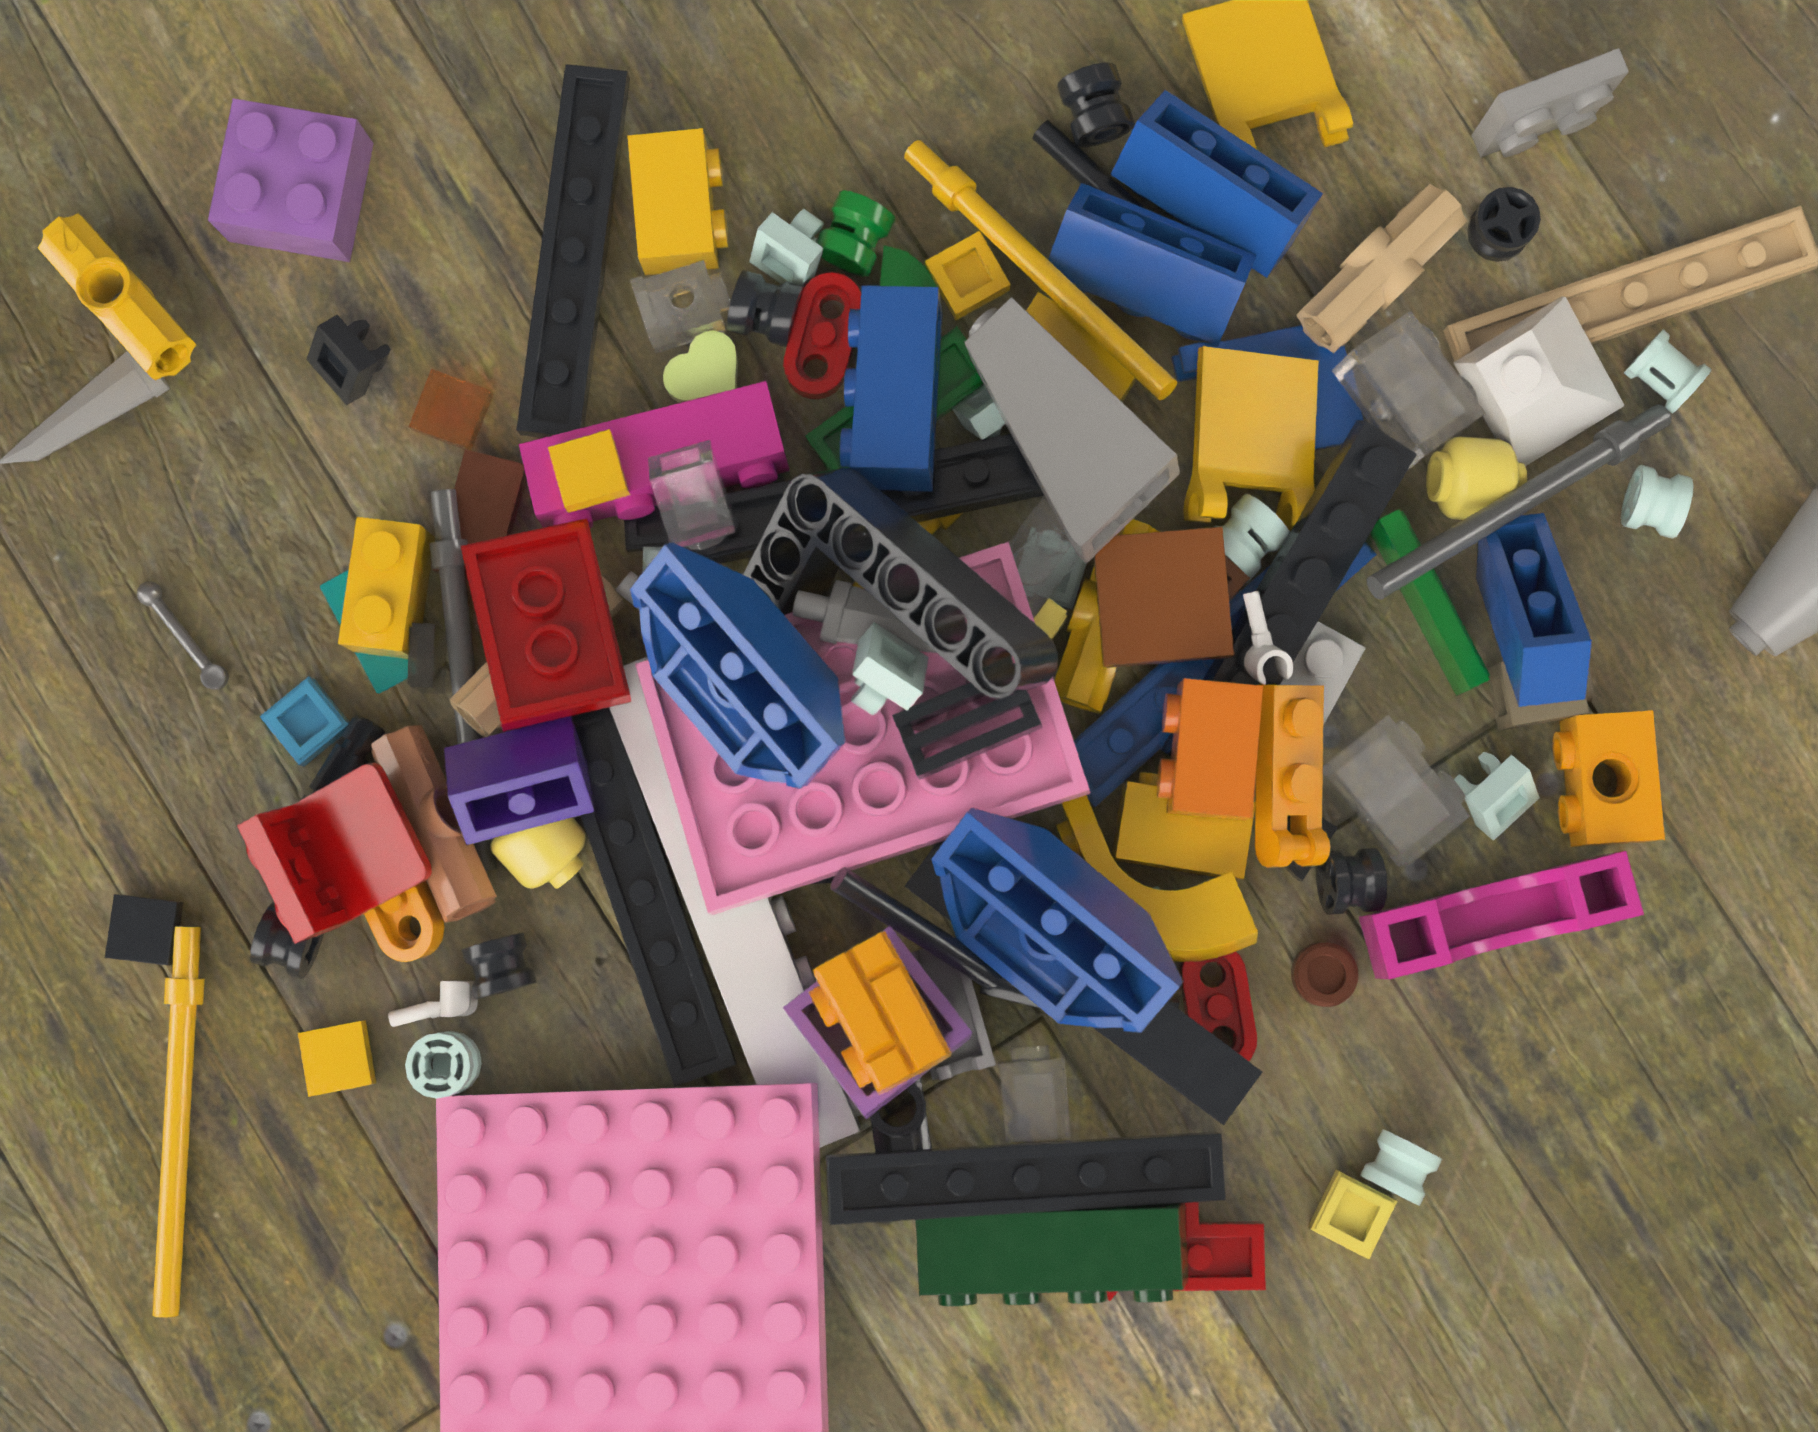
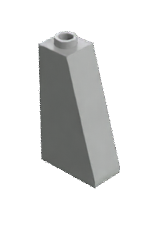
[965,297,1180,563]

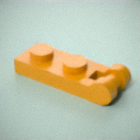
[1255,685,1330,868]

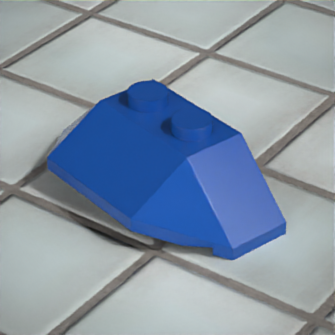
[630,542,845,789]
[931,808,1183,1033]

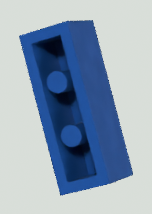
[1110,90,1323,278]
[1048,183,1257,346]
[840,286,943,491]
[1476,513,1592,707]

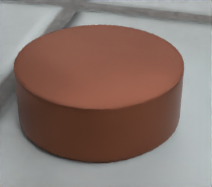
[1291,942,1358,1007]

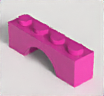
[1359,851,1644,979]

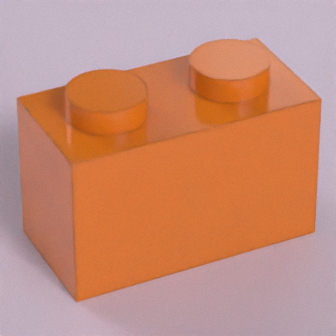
[1157,678,1263,821]

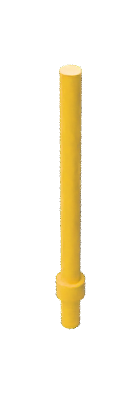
[904,140,1177,400]
[152,926,205,1317]

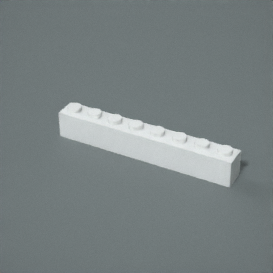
[609,657,862,1147]

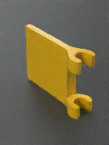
[1182,0,1353,150]
[1183,346,1319,531]

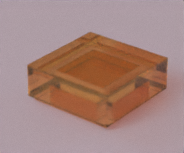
[409,369,493,451]

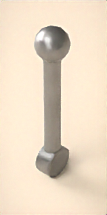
[137,581,229,690]

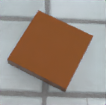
[1094,527,1234,668]

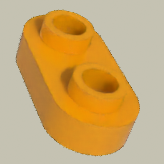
[364,881,444,962]

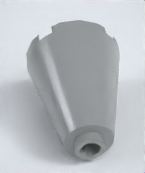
[1729,485,1818,656]

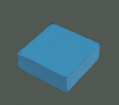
[259,676,349,767]

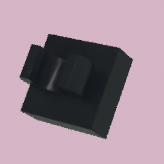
[306,315,391,405]

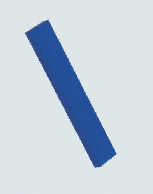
[1074,542,1377,808]

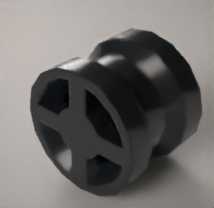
[1467,187,1541,262]
[1316,848,1387,915]
[250,902,324,979]
[462,933,537,1000]

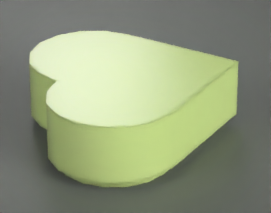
[663,330,738,403]

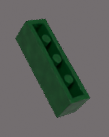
[915,1203,1189,1306]

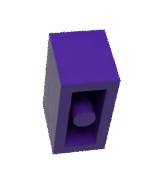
[444,716,594,845]

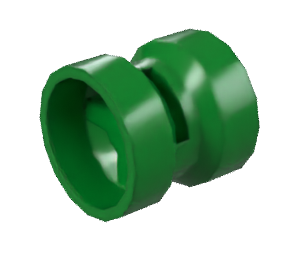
[815,190,895,277]

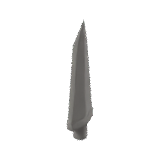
[0,350,170,464]
[793,580,937,653]

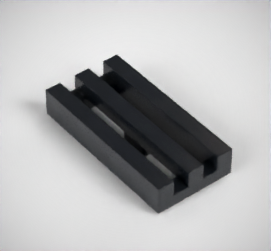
[892,663,1043,780]

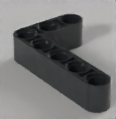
[743,468,1058,698]

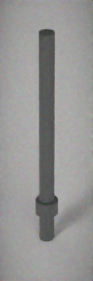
[1367,404,1671,600]
[429,489,497,871]

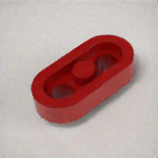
[783,272,861,400]
[1179,952,1257,1061]

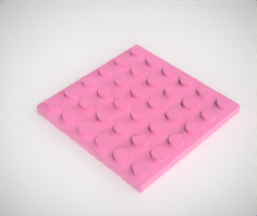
[436,1083,829,1432]

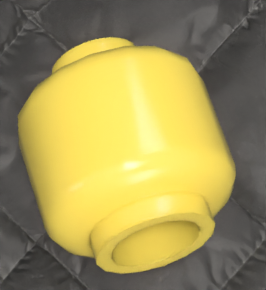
[1426,436,1527,520]
[490,817,586,889]

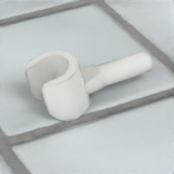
[1243,591,1293,685]
[388,981,478,1027]

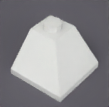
[1453,297,1625,466]

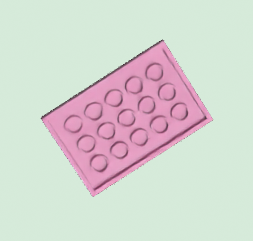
[635,542,1090,915]

